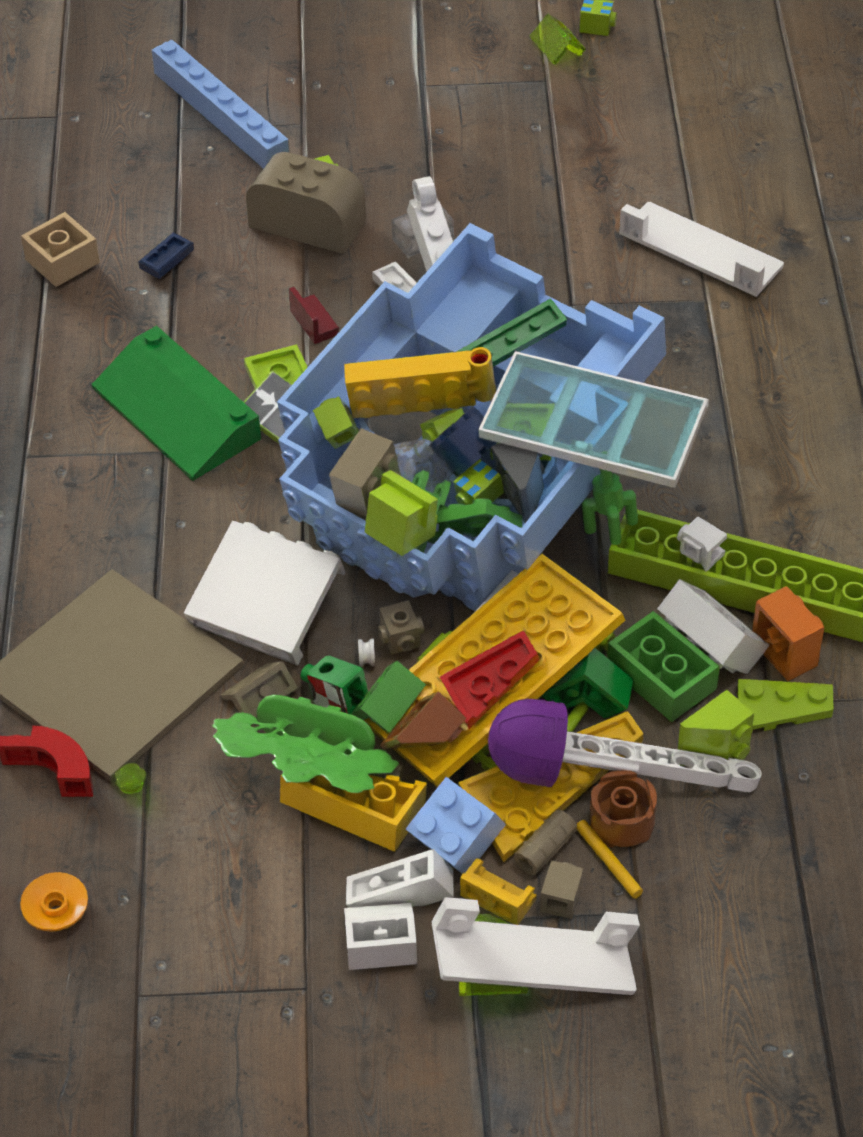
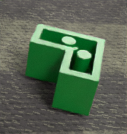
[541,648,634,719]

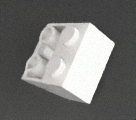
[344,903,417,970]

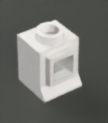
[677,517,727,572]

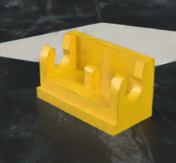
[460,858,537,925]

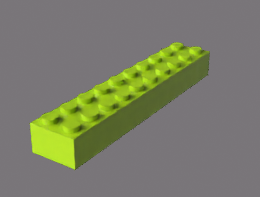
[608,509,863,642]

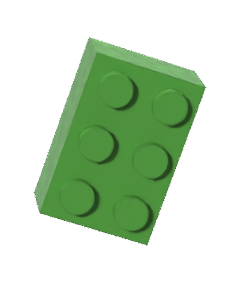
[607,611,720,722]

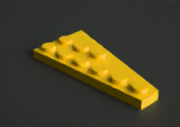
[458,711,644,862]

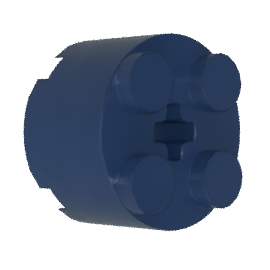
[429,406,498,477]

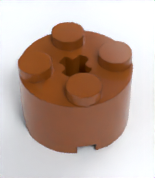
[590,770,657,847]

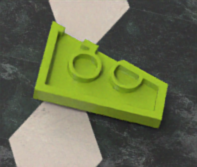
[737,679,834,731]

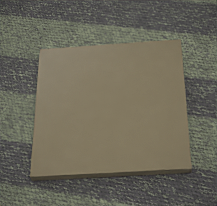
[0,569,244,783]

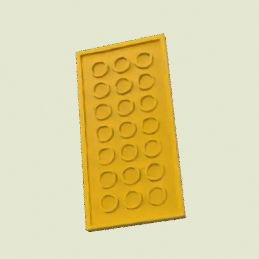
[364,554,626,788]

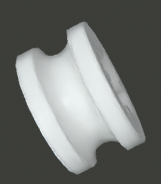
[358,638,375,667]

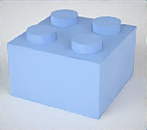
[406,777,506,874]

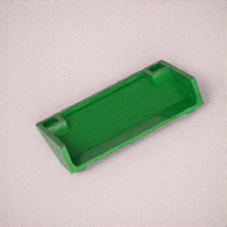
[92,325,261,481]

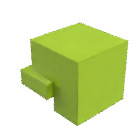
[364,470,438,556]

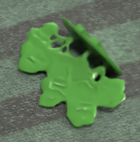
[212,694,399,793]

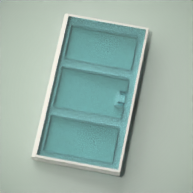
[478,351,709,488]

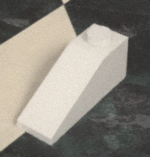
[346,849,454,908]

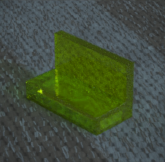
[530,13,586,65]

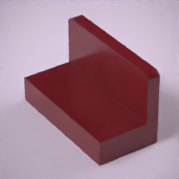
[289,287,339,344]

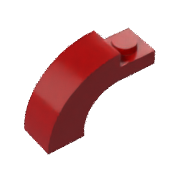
[0,726,94,797]

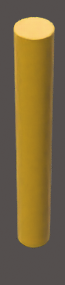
[577,820,643,899]

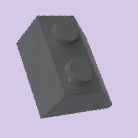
[491,431,545,523]

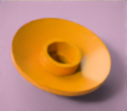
[20,872,88,932]

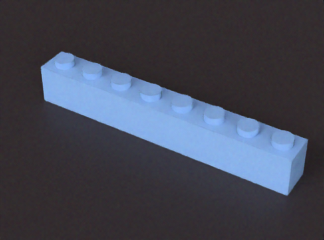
[151,40,289,168]

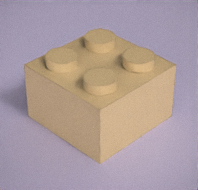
[21,212,100,287]

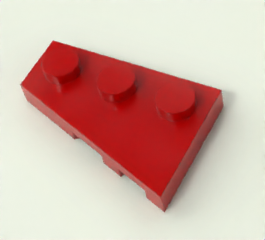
[440,630,540,729]

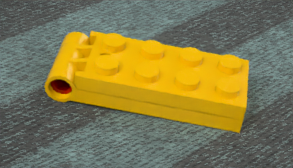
[344,347,496,418]

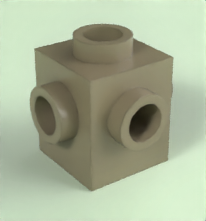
[378,600,424,655]

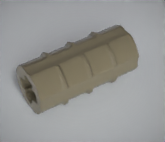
[514,810,577,876]

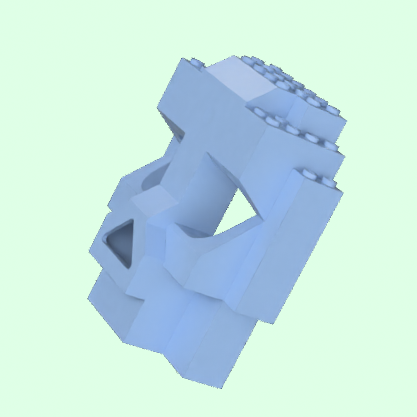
[277,223,666,611]

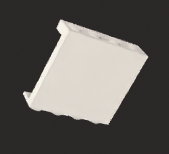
[184,521,346,666]

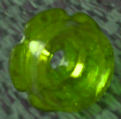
[115,763,146,794]

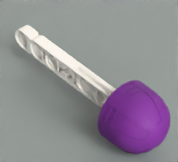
[488,699,762,792]

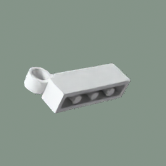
[407,176,453,271]

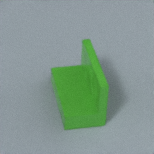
[351,661,426,734]

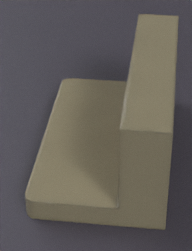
[220,661,298,717]

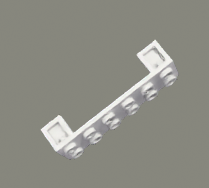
[619,202,784,297]
[431,897,640,995]

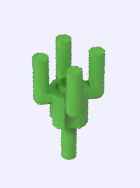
[582,453,638,545]

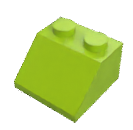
[677,690,754,766]

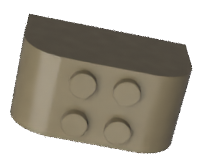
[246,152,366,254]

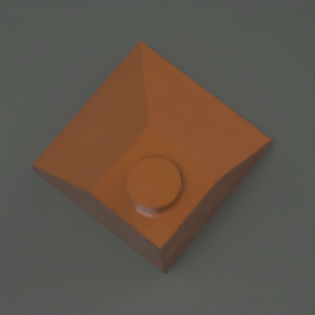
[379,691,466,750]

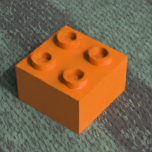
[752,586,824,681]

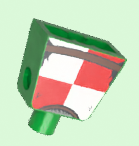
[300,656,368,715]

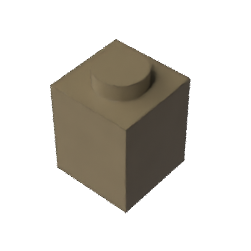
[540,860,584,919]

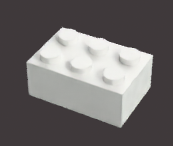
[657,579,769,674]

